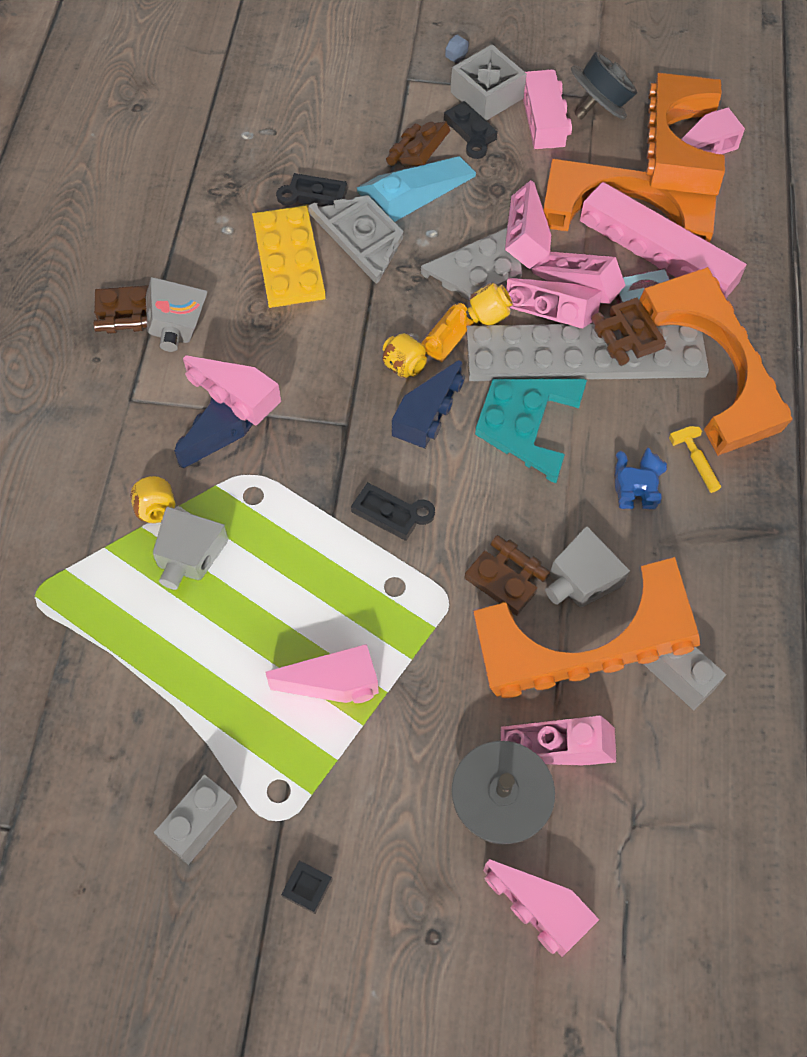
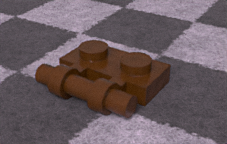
[386,121,451,167]
[93,285,149,334]
[591,297,666,366]
[464,535,551,616]

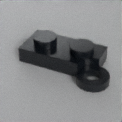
[444,101,498,159]
[276,173,348,207]
[351,482,435,541]

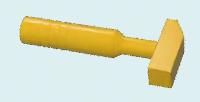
[669,426,721,493]

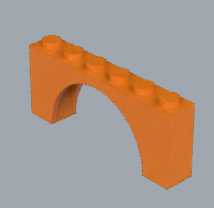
[646,73,725,195]
[543,159,717,243]
[639,267,793,456]
[473,557,700,698]

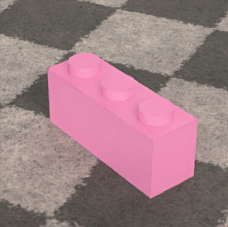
[523,70,572,149]

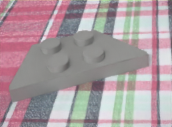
[308,195,404,284]
[421,228,522,301]

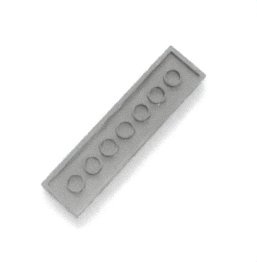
[466,324,709,381]

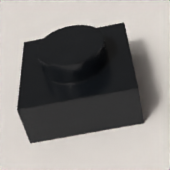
[281,860,333,914]

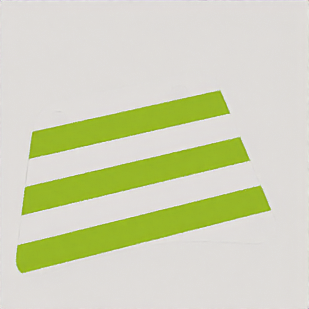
[35,475,449,821]

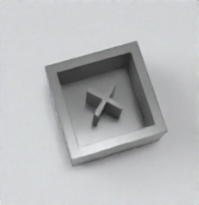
[451,45,527,121]

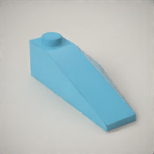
[357,156,476,222]

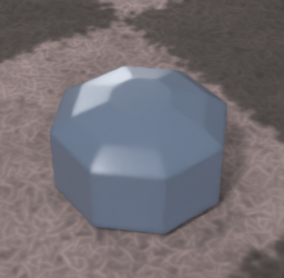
[445,35,469,64]

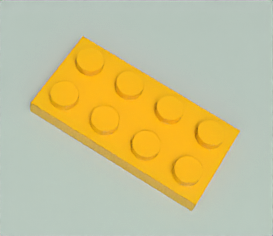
[252,205,326,308]

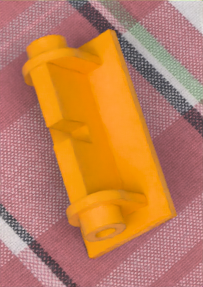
[421,303,474,363]

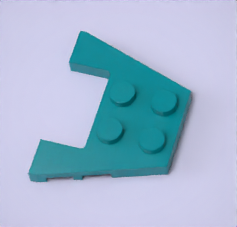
[475,379,587,483]

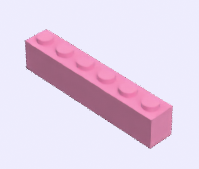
[580,182,747,298]

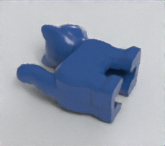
[615,447,667,509]

